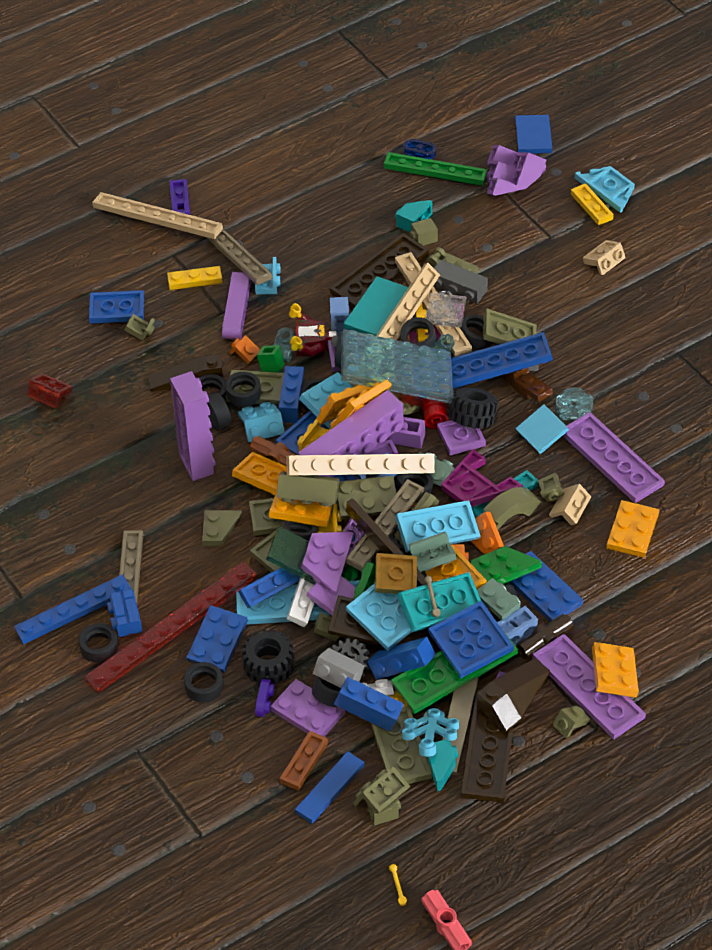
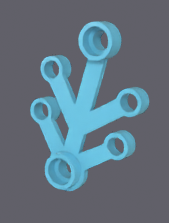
[402,708,459,757]

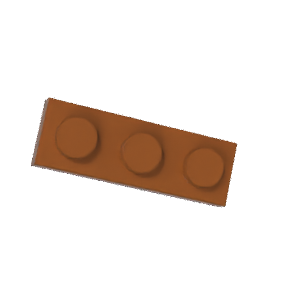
[280,731,328,791]

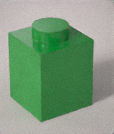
[257,345,285,373]

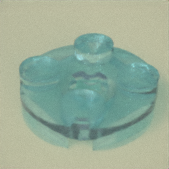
[556,388,593,420]

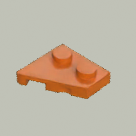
[471,512,504,555]

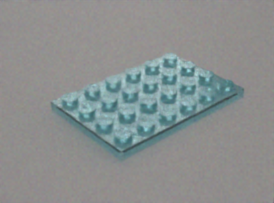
[341,329,453,403]

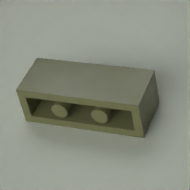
[277,471,339,506]

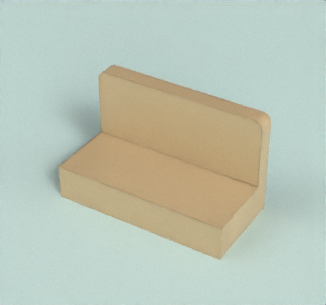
[549,484,591,525]

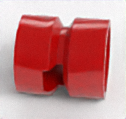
[421,394,449,429]

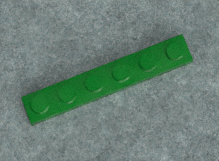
[384,152,487,186]

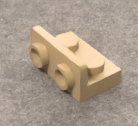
[583,240,625,275]

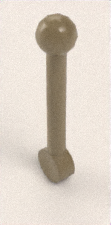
[424,576,441,617]

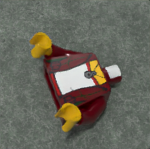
[289,303,336,357]

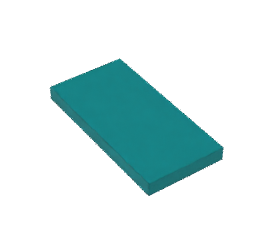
[344,277,408,338]
[397,572,481,632]

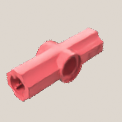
[421,890,472,950]

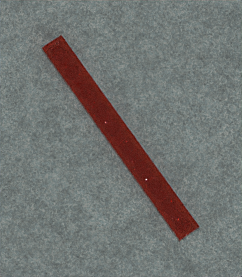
[85,561,257,693]

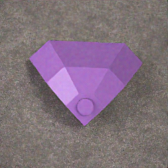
[487,145,546,196]

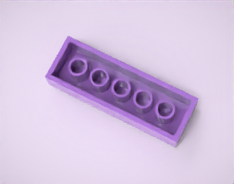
[170,371,216,481]
[298,390,404,477]

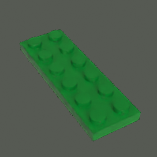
[391,631,518,714]

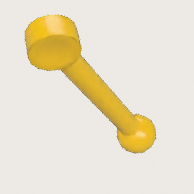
[389,864,407,906]

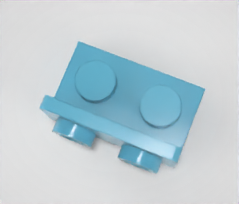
[255,257,281,294]

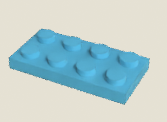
[395,500,481,553]

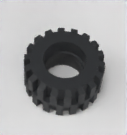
[448,388,498,428]
[242,629,294,684]

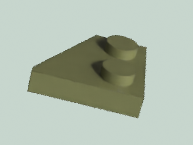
[202,510,242,546]

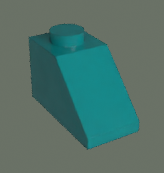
[395,200,432,232]
[427,739,458,791]

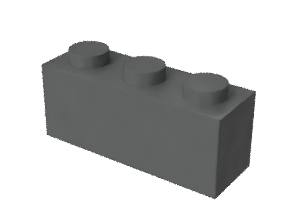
[433,260,488,304]

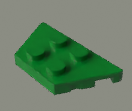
[471,546,542,584]

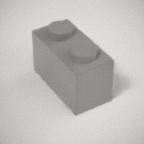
[313,648,364,688]

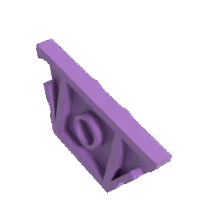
[301,532,354,595]

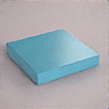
[516,404,568,454]

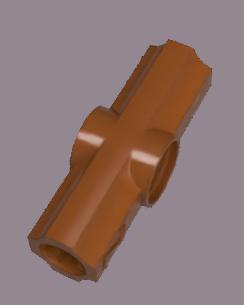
[250,436,296,466]

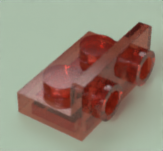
[27,373,73,408]

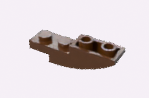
[501,368,553,402]

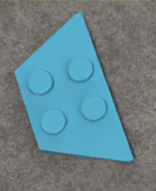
[575,166,635,213]

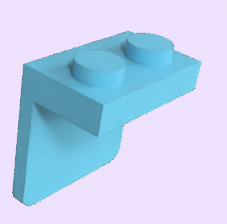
[238,402,284,442]

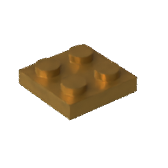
[375,553,417,594]

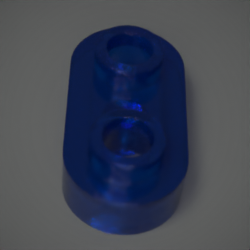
[404,139,437,159]

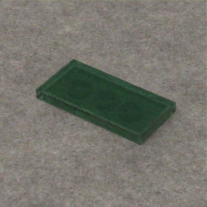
[265,527,349,585]

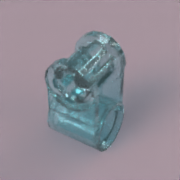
[273,327,294,363]

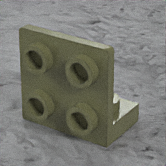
[353,767,410,814]

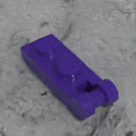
[170,179,190,215]

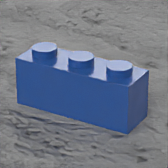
[279,366,305,423]
[367,637,436,680]
[333,677,404,731]

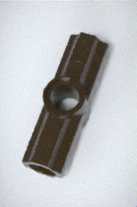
[516,614,574,660]

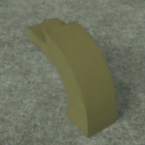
[483,487,541,530]

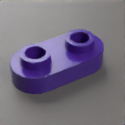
[255,679,275,717]

